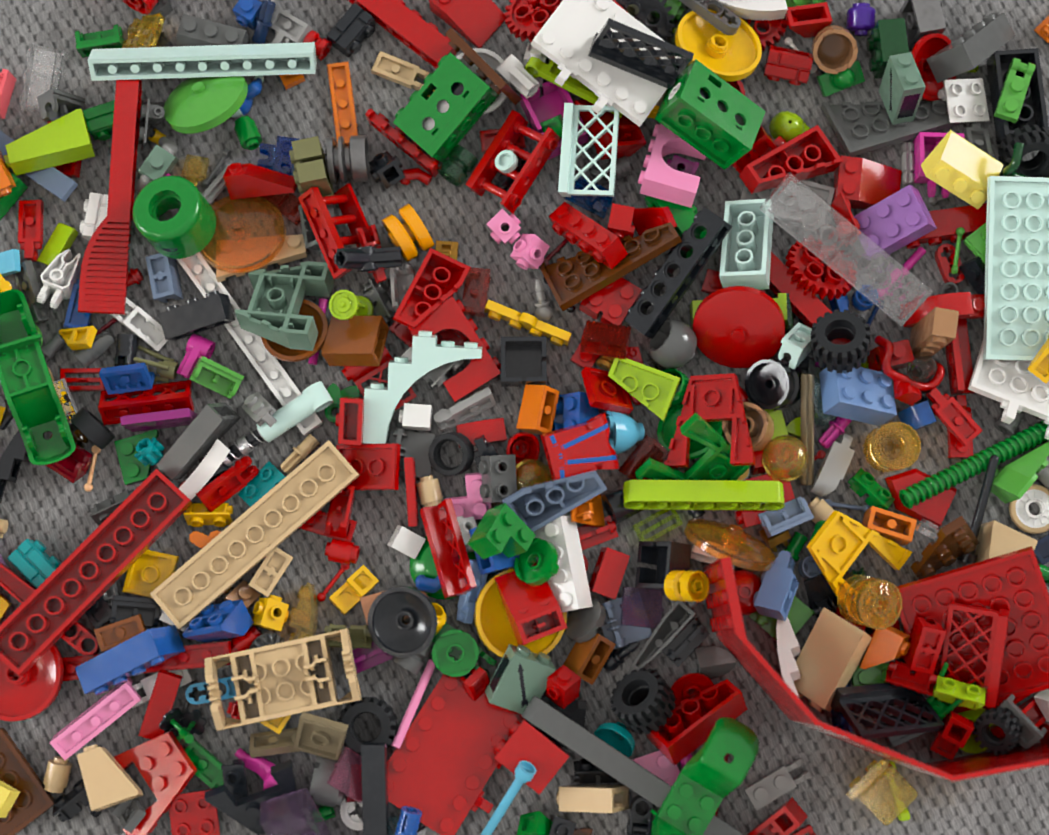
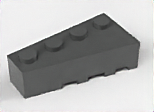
[926,12,1015,83]

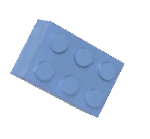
[819,367,897,426]

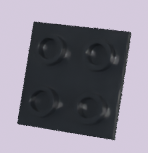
[804,570,852,618]

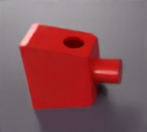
[866,339,915,373]

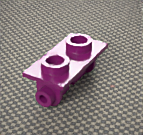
[352,641,393,674]

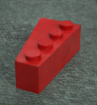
[739,125,843,194]
[645,679,748,765]

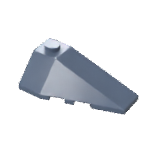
[502,470,607,532]

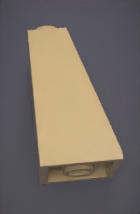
[976,520,1038,563]
[793,607,872,712]

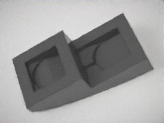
[109,798,147,833]

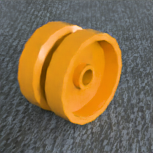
[382,204,434,262]

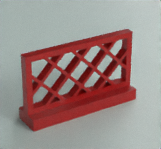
[940,602,1010,708]

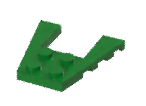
[635,413,750,480]

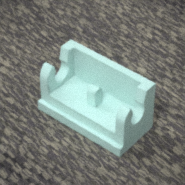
[778,322,812,370]

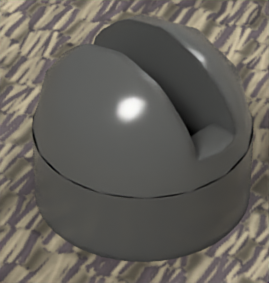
[938,282,959,295]

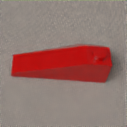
[393,248,471,329]

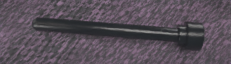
[957,455,999,564]

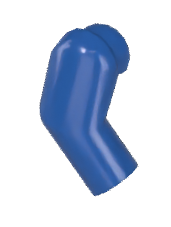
[415,575,441,593]

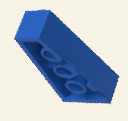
[75,625,185,695]

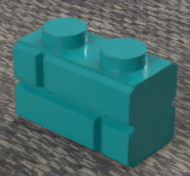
[7,539,62,589]

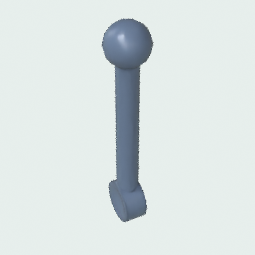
[825,499,871,513]

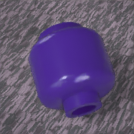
[847,3,875,36]

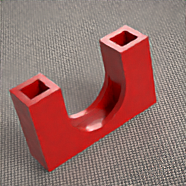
[407,296,501,403]

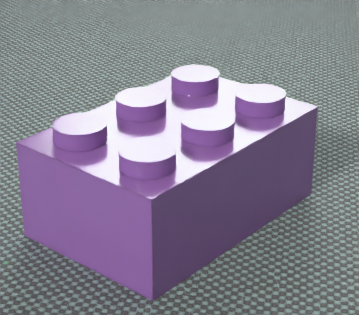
[853,185,937,261]

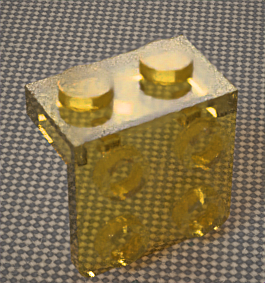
[846,759,918,825]

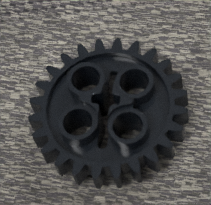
[616,0,675,43]

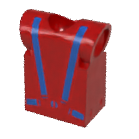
[540,412,620,480]

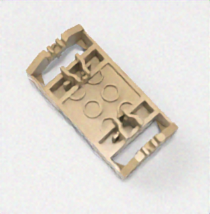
[204,628,362,731]

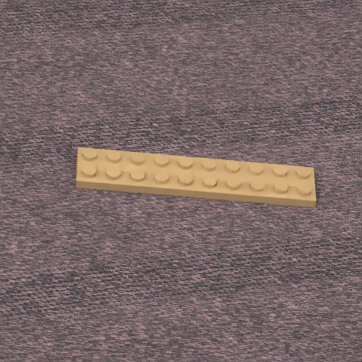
[150,440,360,630]

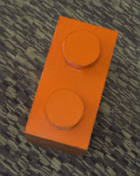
[516,385,560,434]
[862,506,917,546]

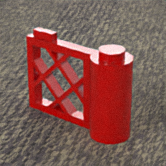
[341,347,417,410]

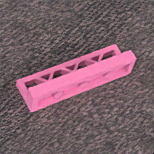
[50,677,142,760]

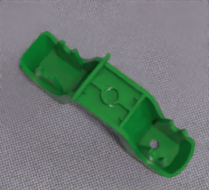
[0,289,76,465]
[651,717,760,835]

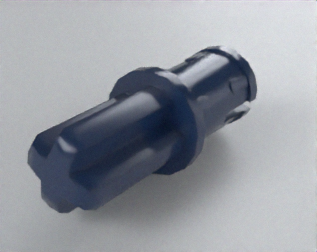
[252,0,276,44]

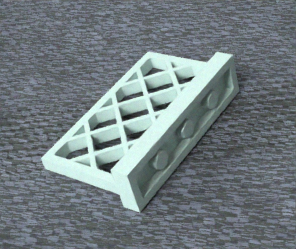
[558,103,620,197]

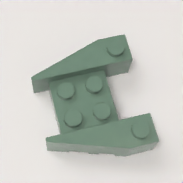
[234,261,335,351]

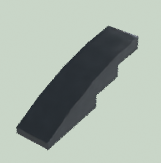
[0,430,31,503]

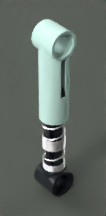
[199,381,333,481]

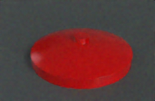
[693,286,785,368]
[0,644,64,721]

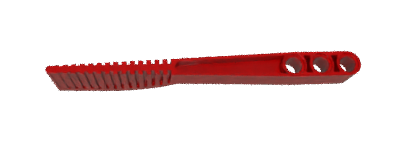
[78,79,142,315]
[0,562,100,656]

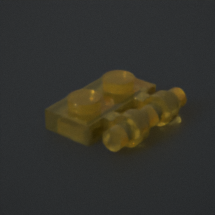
[122,13,165,48]

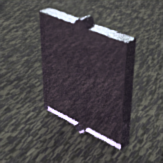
[620,586,664,629]

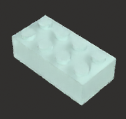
[719,199,774,290]

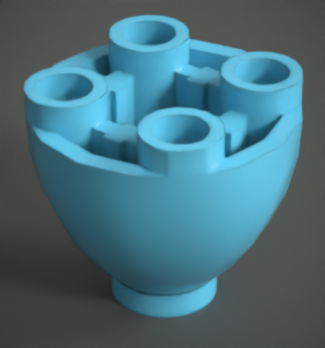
[604,410,645,454]

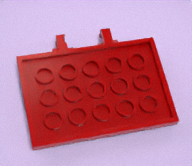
[387,674,524,835]

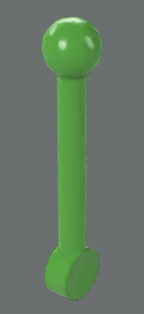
[951,227,965,274]

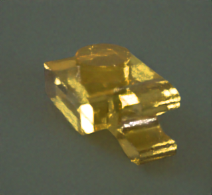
[182,154,210,187]

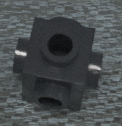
[369,151,405,189]

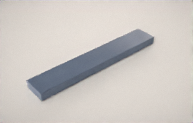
[0,131,78,202]

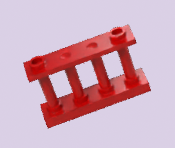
[465,110,561,214]
[298,183,373,279]

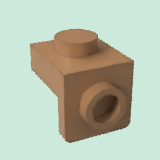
[223,580,261,610]

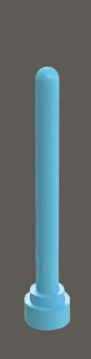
[480,760,536,835]

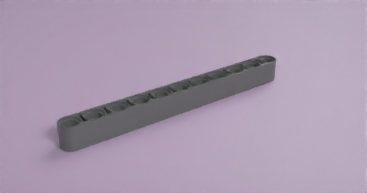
[521,695,744,835]

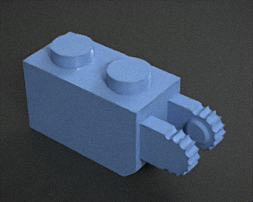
[753,550,799,621]

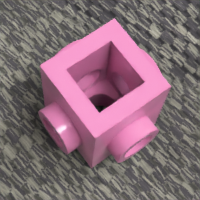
[486,208,521,245]
[510,234,550,270]

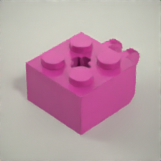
[913,132,964,198]

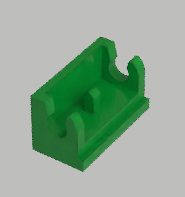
[75,24,125,58]

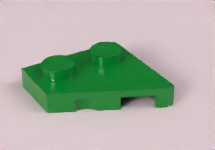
[114,429,159,486]

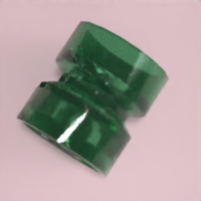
[437,145,478,187]

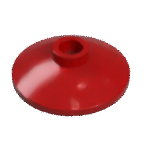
[671,673,714,707]

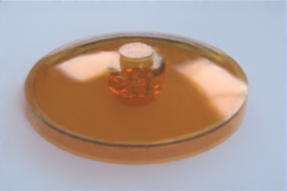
[200,196,286,273]
[684,518,776,571]

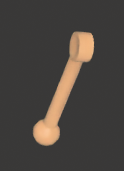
[84,445,101,492]

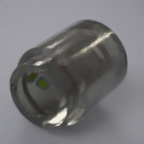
[907,356,937,382]

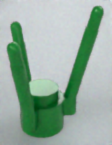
[927,662,976,720]

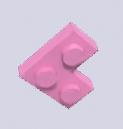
[445,472,492,520]

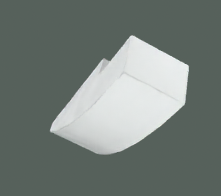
[717,0,788,20]

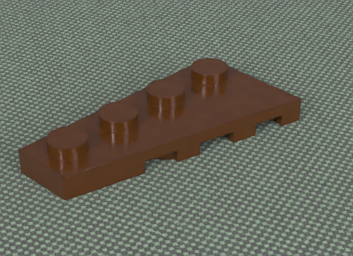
[445,28,521,106]

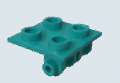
[238,461,286,507]

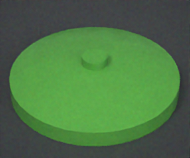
[164,76,248,134]

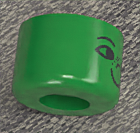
[132,176,216,259]

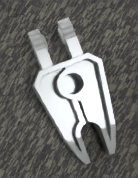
[37,249,83,309]

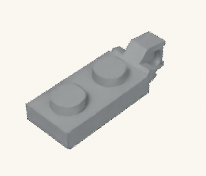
[241,391,277,427]

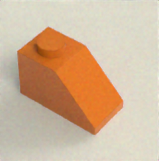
[860,623,910,669]

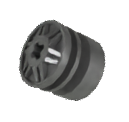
[325,135,370,184]

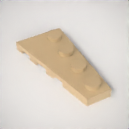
[216,234,307,282]

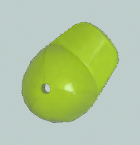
[769,111,810,142]

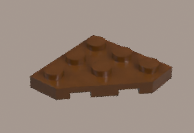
[911,515,980,580]

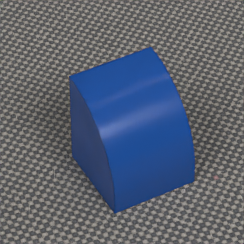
[897,400,936,434]

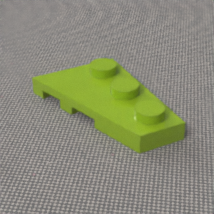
[608,355,681,421]

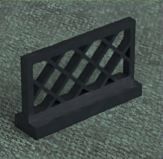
[588,18,694,90]
[830,683,945,740]

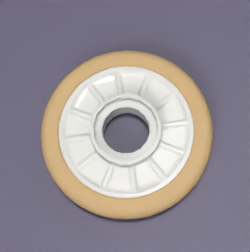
[1009,484,1049,534]

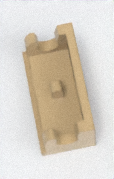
[248,547,293,597]

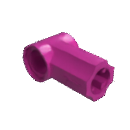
[176,333,216,379]

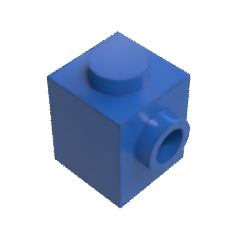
[232,0,262,31]

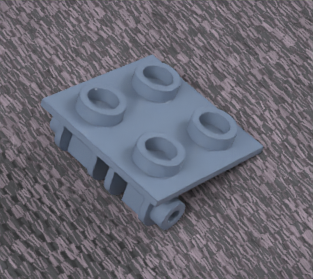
[601,592,652,649]

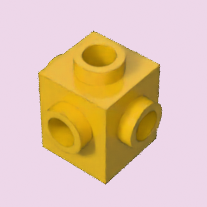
[252,595,289,632]

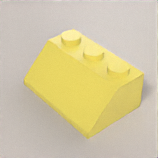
[921,130,1003,209]

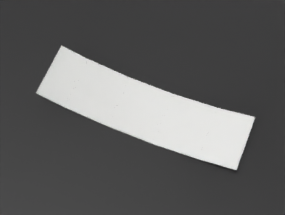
[178,439,230,500]

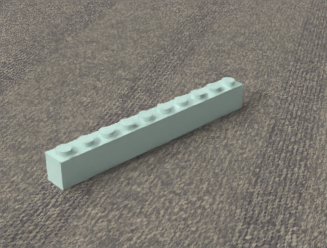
[88,42,317,81]

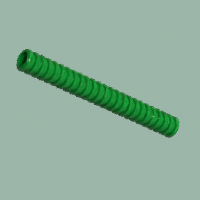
[899,420,1048,509]

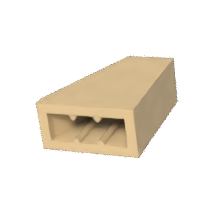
[77,744,143,811]
[556,785,629,813]

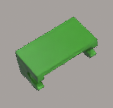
[189,356,244,399]

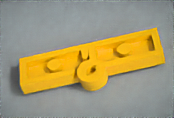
[485,299,572,347]

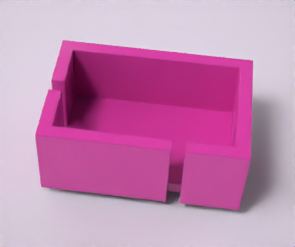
[520,81,589,160]

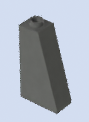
[156,402,241,481]

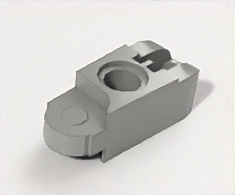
[809,433,855,497]

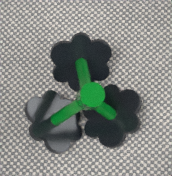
[159,708,207,750]

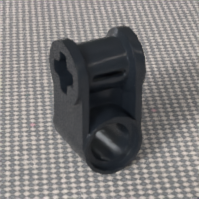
[626,795,653,835]

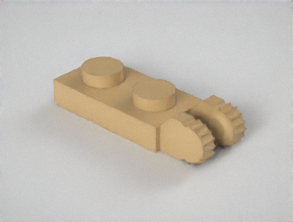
[371,51,430,90]

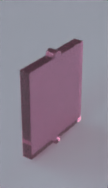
[327,747,362,803]

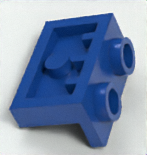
[99,362,155,395]

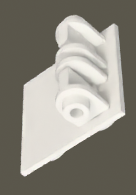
[938,78,990,123]

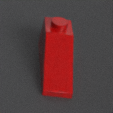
[223,163,297,200]
[747,797,808,835]

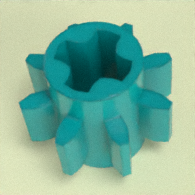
[134,437,165,466]

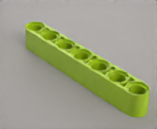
[623,480,785,511]

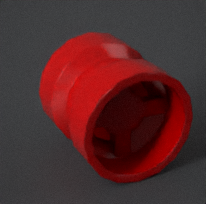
[303,30,332,61]

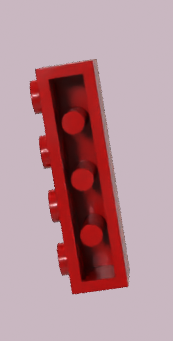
[548,202,628,269]

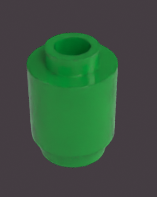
[234,116,262,150]

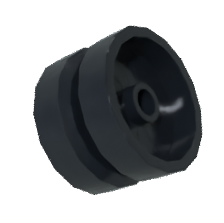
[745,359,802,409]

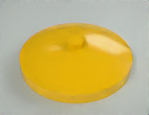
[675,9,762,82]
[474,568,567,658]

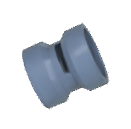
[798,555,822,579]

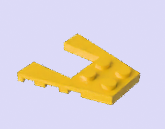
[806,511,912,625]

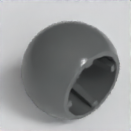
[648,319,697,369]

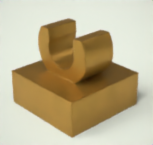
[435,241,459,260]
[759,529,791,552]

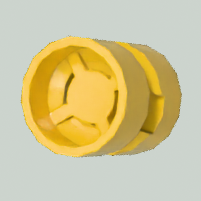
[664,570,709,602]

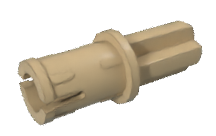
[280,434,320,474]

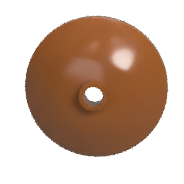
[261,299,328,362]

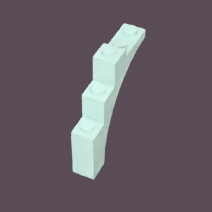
[363,330,483,444]

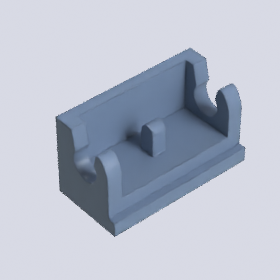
[146,253,183,303]
[758,496,814,538]

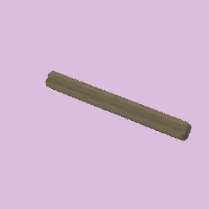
[800,373,815,486]

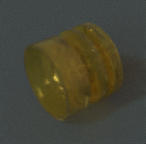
[863,422,921,472]
[837,575,902,630]

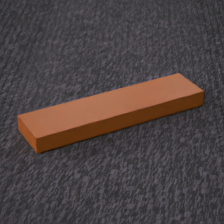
[327,61,358,147]

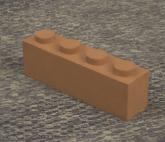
[910,307,959,360]

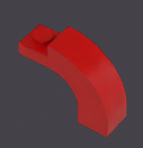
[901,292,985,327]

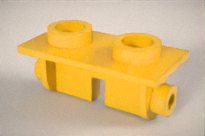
[183,503,233,527]

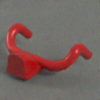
[875,336,945,406]

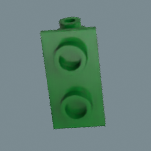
[848,468,895,510]

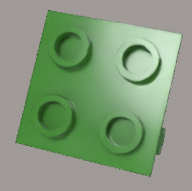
[749,596,814,641]

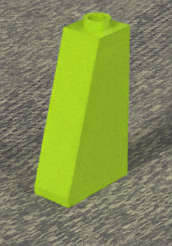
[4,108,95,176]

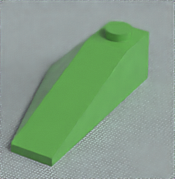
[991,440,1049,504]

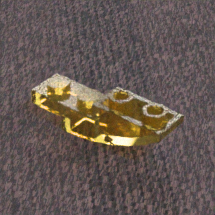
[288,582,318,641]

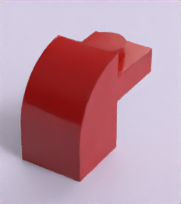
[930,711,974,760]

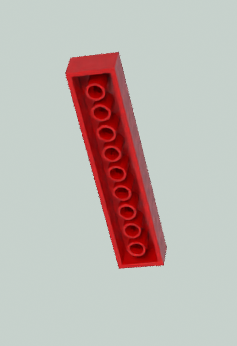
[0,468,192,676]

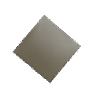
[293,711,349,761]

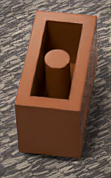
[563,633,616,685]

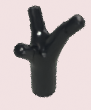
[0,399,14,430]

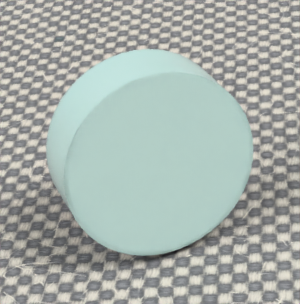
[495,150,518,174]

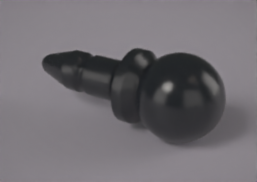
[603,641,640,671]

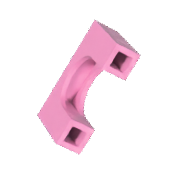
[638,123,706,208]

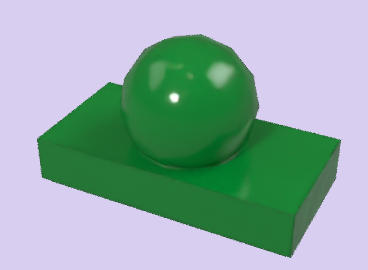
[816,60,865,97]

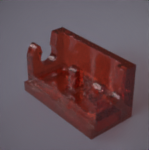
[462,267,491,317]

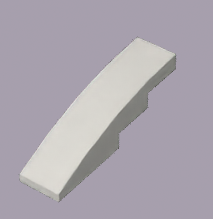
[110,297,168,352]
[776,617,801,698]

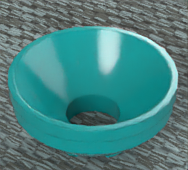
[594,722,635,758]

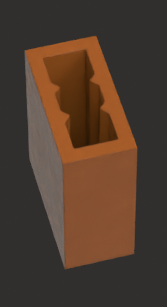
[321,316,389,366]

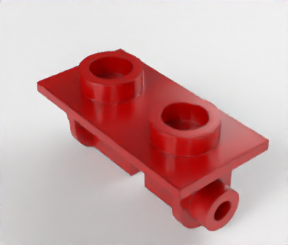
[578,515,619,551]
[885,660,938,696]

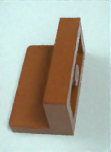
[94,614,146,652]

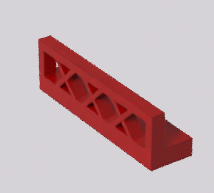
[945,319,975,395]
[98,380,194,425]
[420,498,477,598]

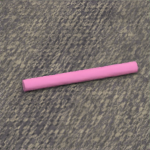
[391,659,436,749]

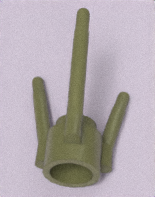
[133,345,179,383]

